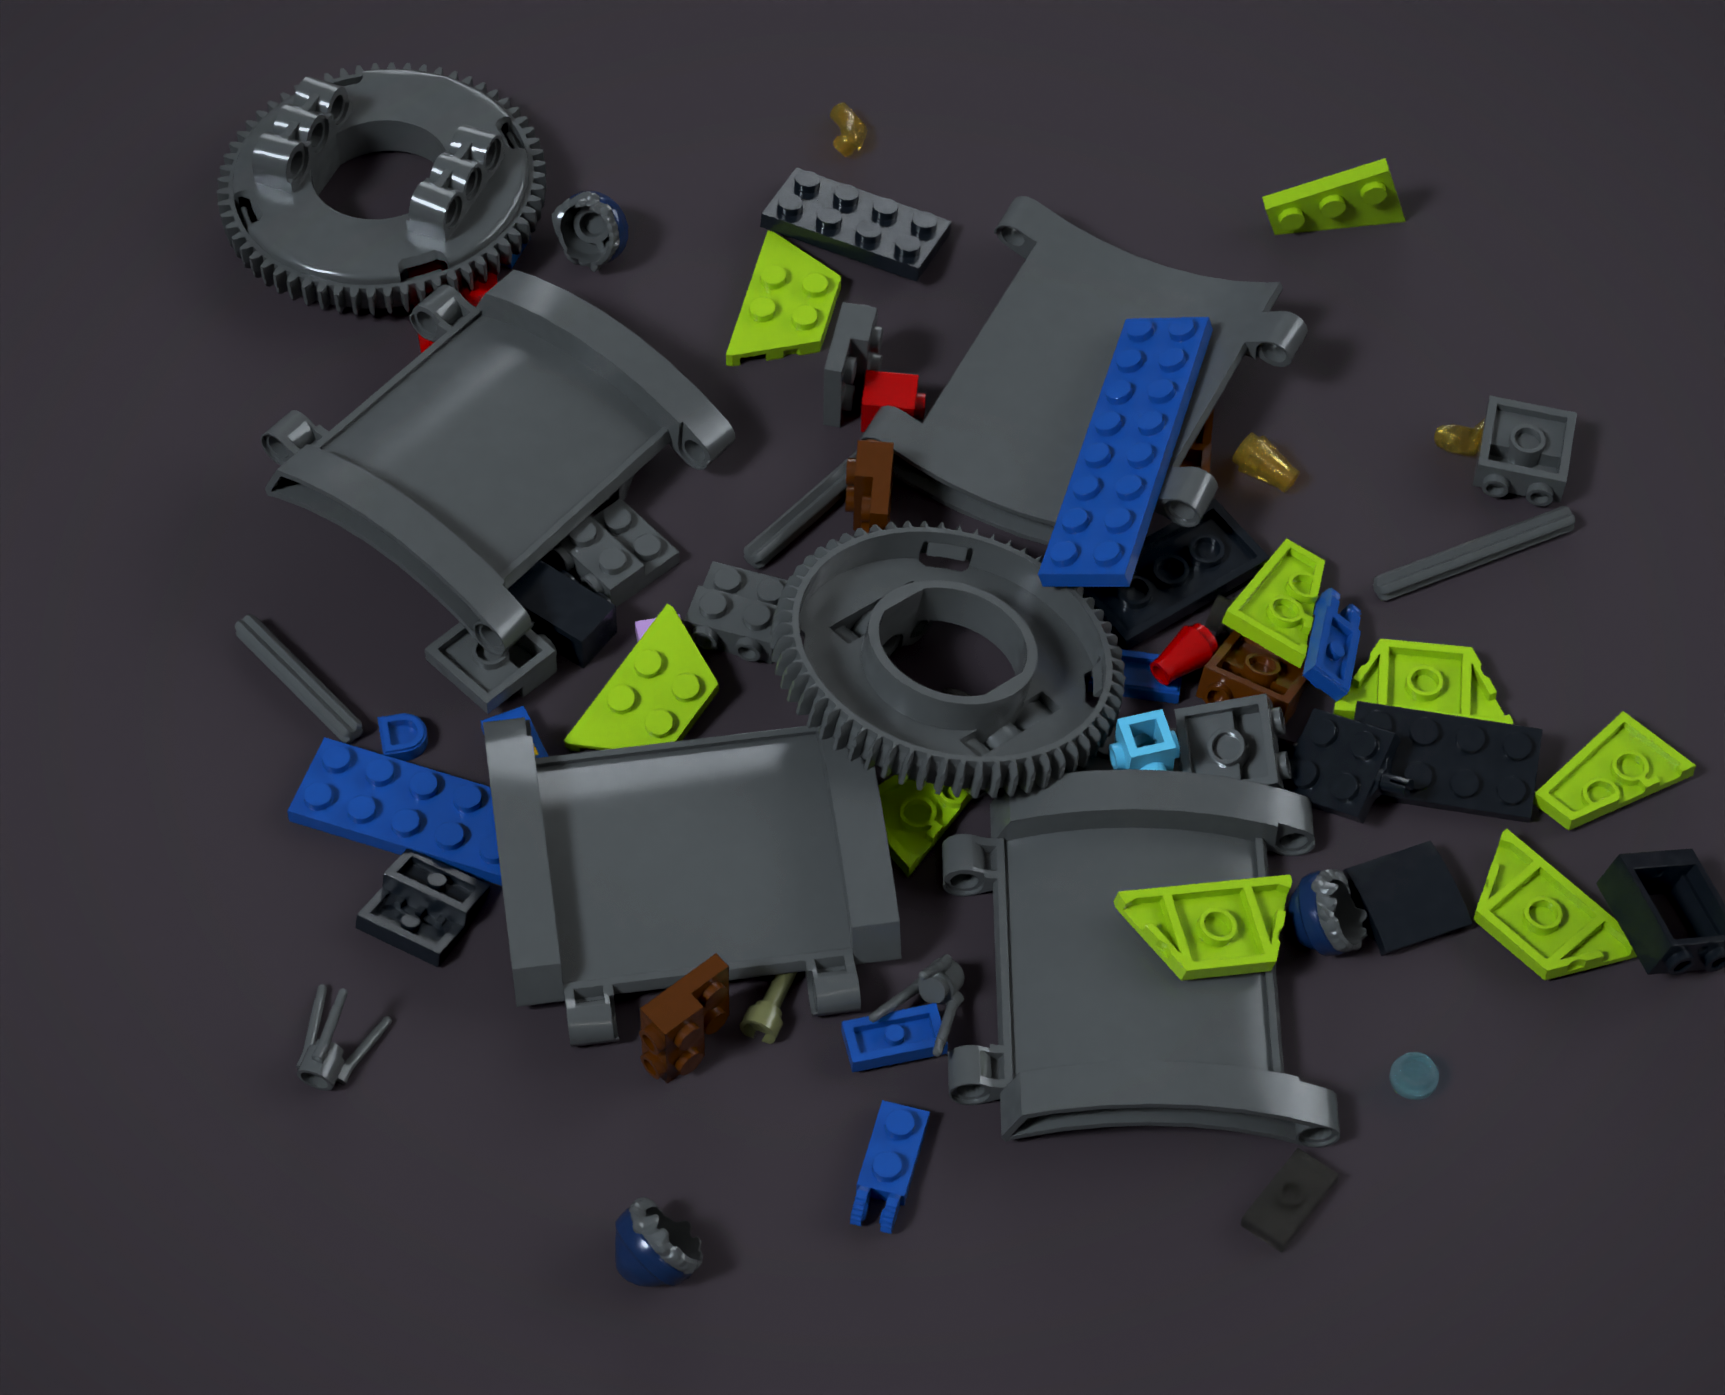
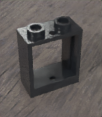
[1596,849,1725,975]

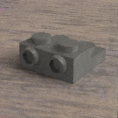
[823,302,884,428]
[1472,395,1577,506]
[550,498,680,607]
[684,561,788,664]
[424,622,557,714]
[1174,693,1291,789]

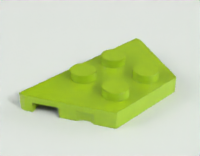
[726,230,841,367]
[564,603,719,752]
[1333,638,1513,724]
[1473,829,1637,981]
[1113,874,1292,981]

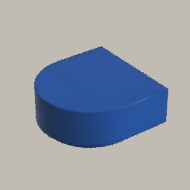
[377,713,428,761]

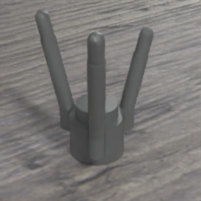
[869,954,965,1057]
[296,984,392,1091]

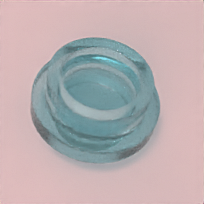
[1389,1052,1439,1100]

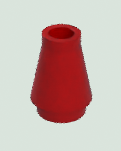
[1150,623,1219,685]

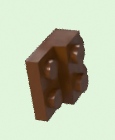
[845,439,894,533]
[1196,630,1310,725]
[639,953,730,1084]

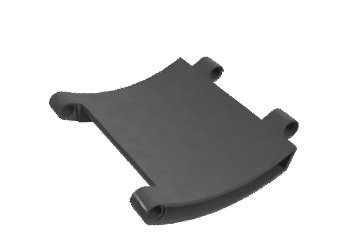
[860,196,1308,545]
[260,269,735,656]
[483,717,902,1047]
[942,769,1340,1148]

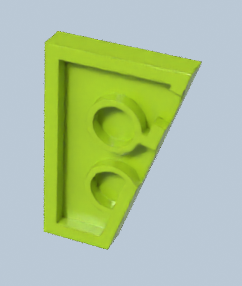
[1533,711,1696,831]

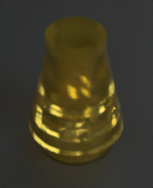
[1232,432,1300,493]

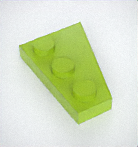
[1262,158,1406,235]
[1222,538,1325,668]
[878,775,972,877]

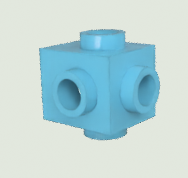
[1108,709,1180,771]

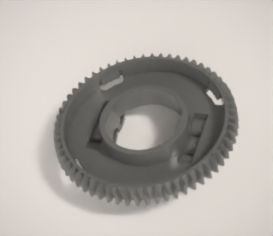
[217,62,547,315]
[770,520,1126,798]

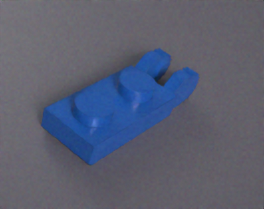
[1302,587,1361,702]
[850,1100,930,1234]

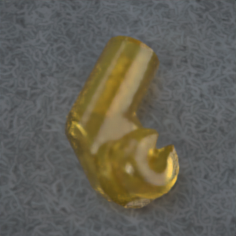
[830,102,867,157]
[1434,418,1485,457]

